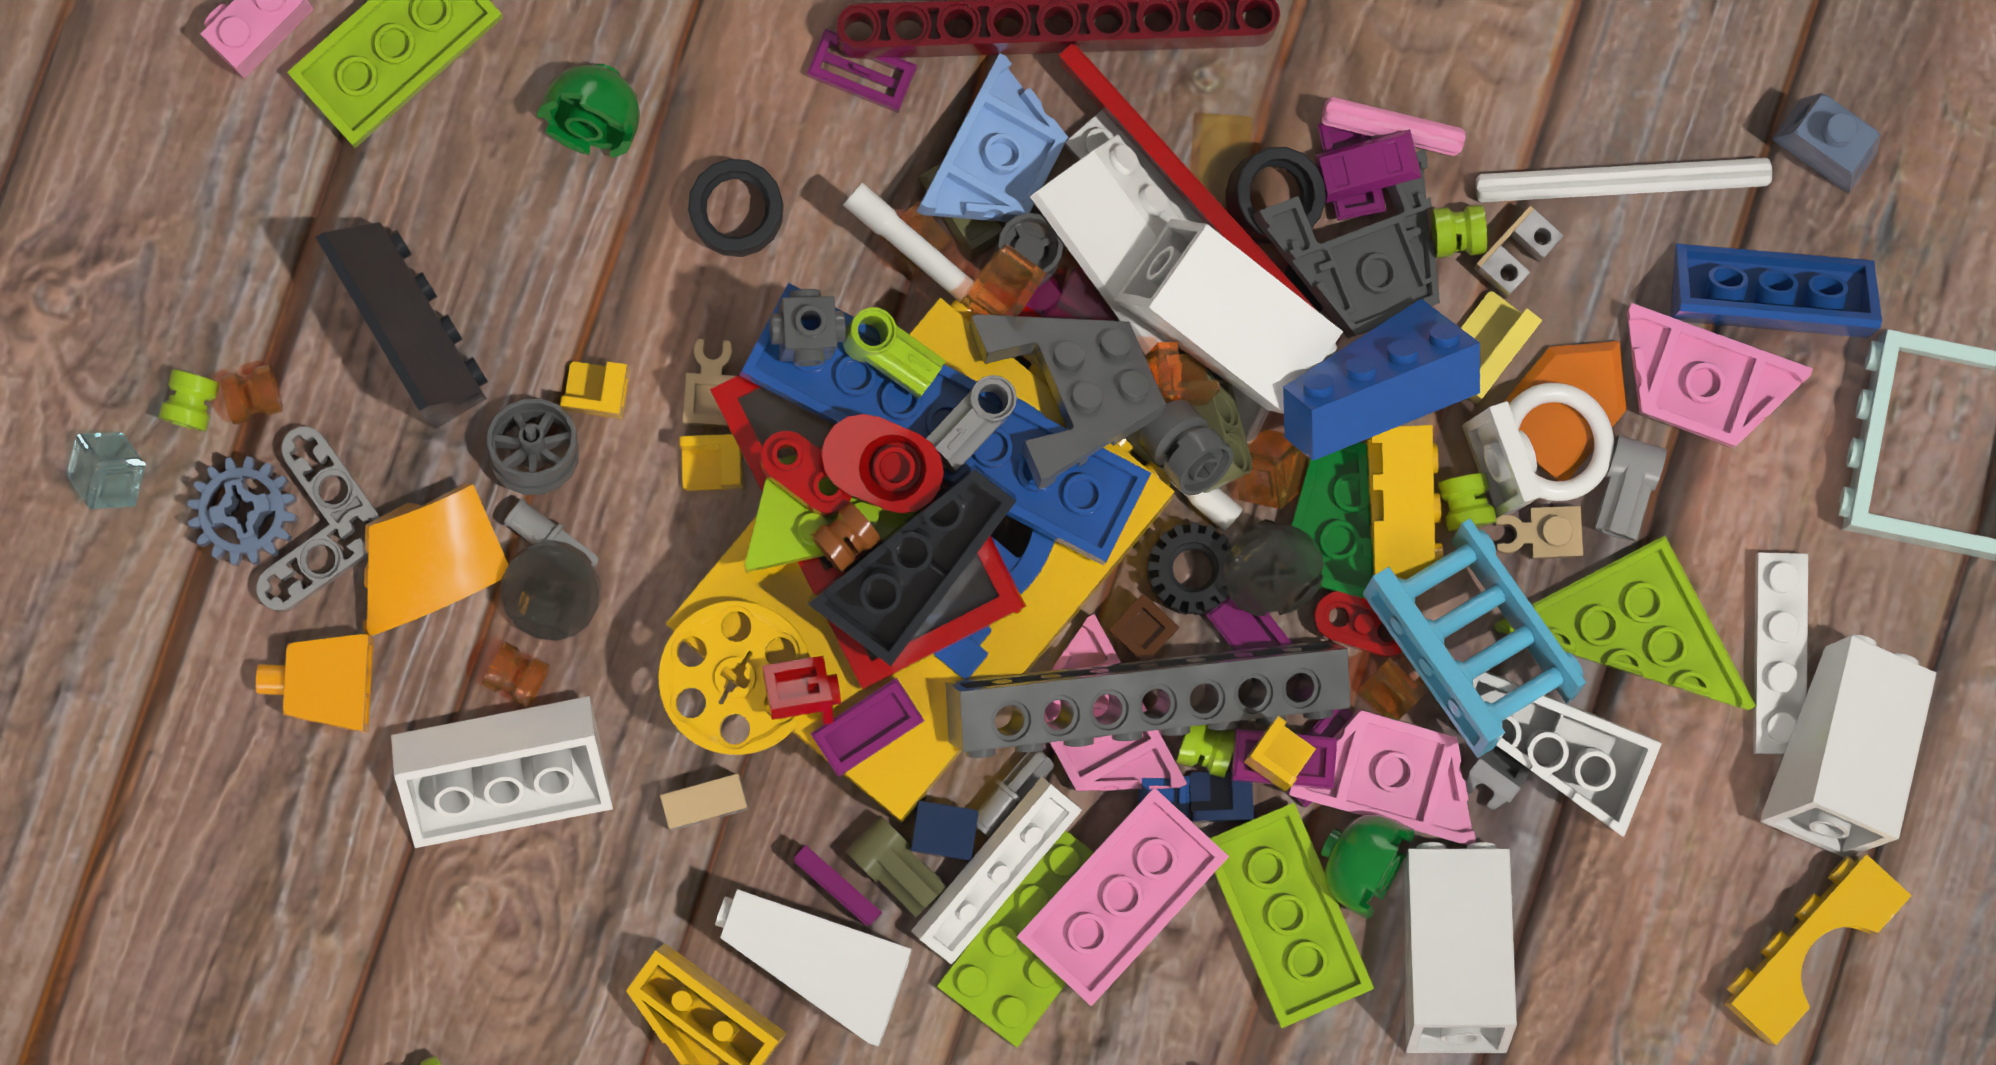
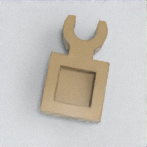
[683,339,735,428]
[1494,506,1583,559]

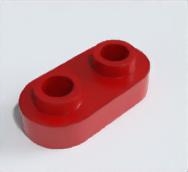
[760,431,852,516]
[1313,591,1402,657]

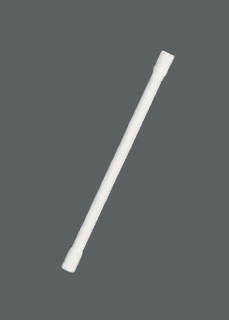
[843,182,1243,531]

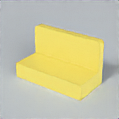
[1461,291,1542,405]

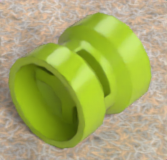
[1431,205,1487,258]
[157,369,220,432]
[1438,473,1497,533]
[1176,724,1235,779]

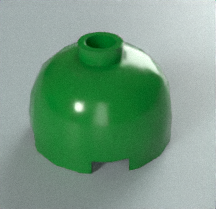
[537,64,640,157]
[1321,815,1414,919]

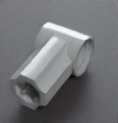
[926,375,1017,474]
[1594,435,1667,541]

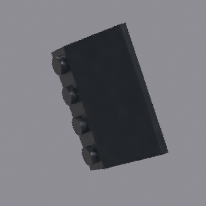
[315,222,488,429]

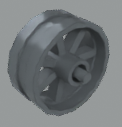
[487,399,579,495]

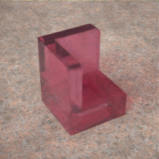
[1043,267,1117,321]

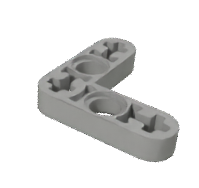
[257,426,381,612]

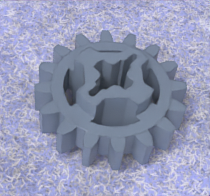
[187,456,299,566]

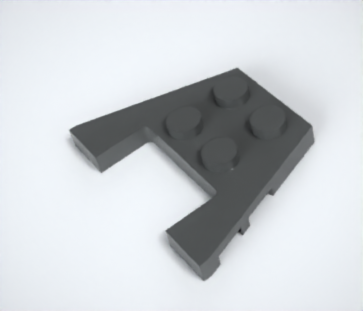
[1252,149,1440,339]
[969,314,1166,490]

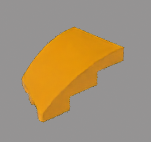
[363,483,513,636]

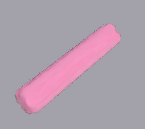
[1321,97,1465,156]

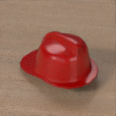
[821,414,944,514]

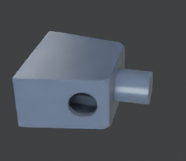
[1771,93,1880,194]

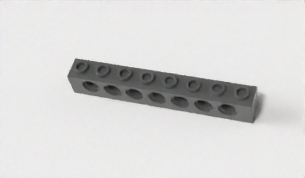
[945,640,1350,758]

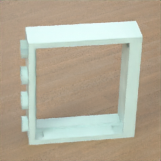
[1838,329,1996,561]

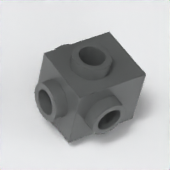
[770,289,845,366]

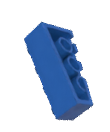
[1283,299,1480,461]

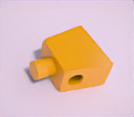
[256,634,374,733]

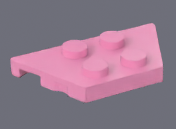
[1627,303,1813,448]
[1044,614,1187,792]
[1286,709,1476,845]

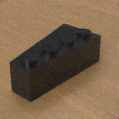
[808,465,1016,666]

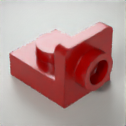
[762,656,841,725]

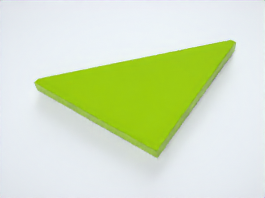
[1493,536,1756,711]

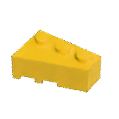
[1364,425,1444,580]
[626,943,787,1065]

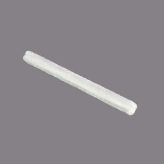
[1475,158,1772,202]

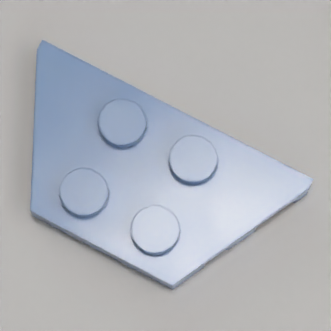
[916,53,1068,222]

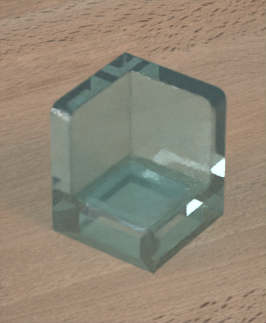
[67,432,146,509]

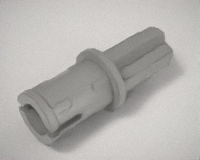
[504,498,599,580]
[977,751,1054,838]

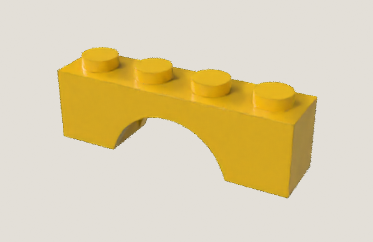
[1724,854,1912,1045]

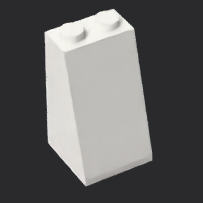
[1114,219,1343,414]
[1760,635,1936,858]
[1404,842,1517,1053]
[715,889,913,1047]

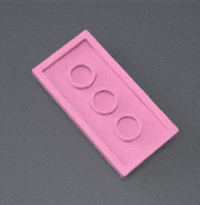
[1017,787,1229,1006]

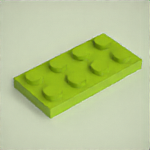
[287,0,504,148]
[1210,803,1374,1029]
[937,830,1094,1048]

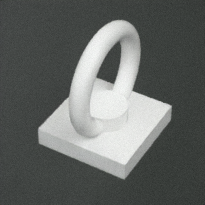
[1462,383,1614,518]

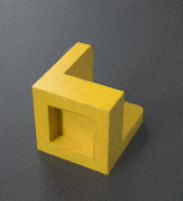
[560,362,630,420]
[679,434,743,491]
[1244,716,1316,791]

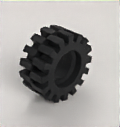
[1147,522,1239,615]

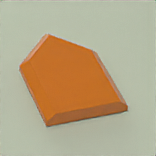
[1504,341,1626,481]

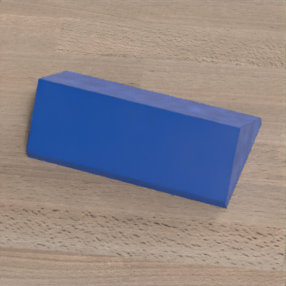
[1670,244,1882,338]

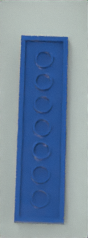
[740,283,1151,565]

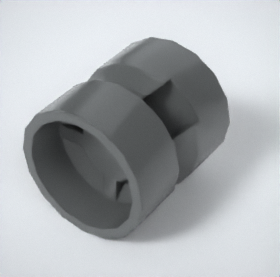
[993,213,1064,290]
[1139,399,1234,496]

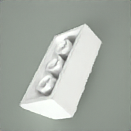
[1030,135,1180,359]
[391,696,613,848]

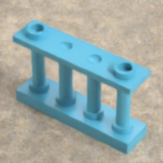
[1363,519,1586,758]

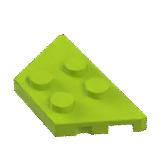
[744,449,916,573]

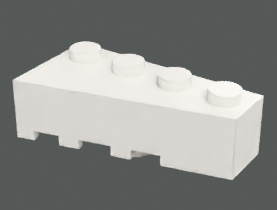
[1473,672,1662,837]

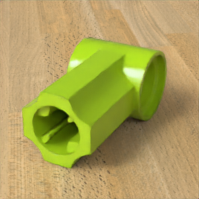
[842,307,946,399]

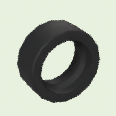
[1225,147,1326,244]
[688,159,784,257]

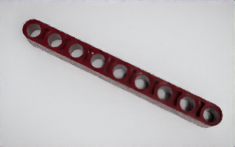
[836,0,1280,59]

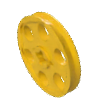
[658,601,811,755]

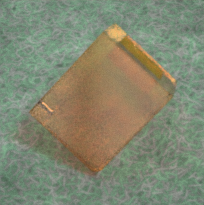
[880,201,951,279]
[959,244,1046,317]
[1145,342,1220,406]
[1236,430,1310,509]

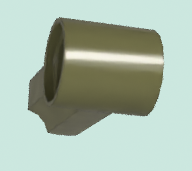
[844,815,947,918]

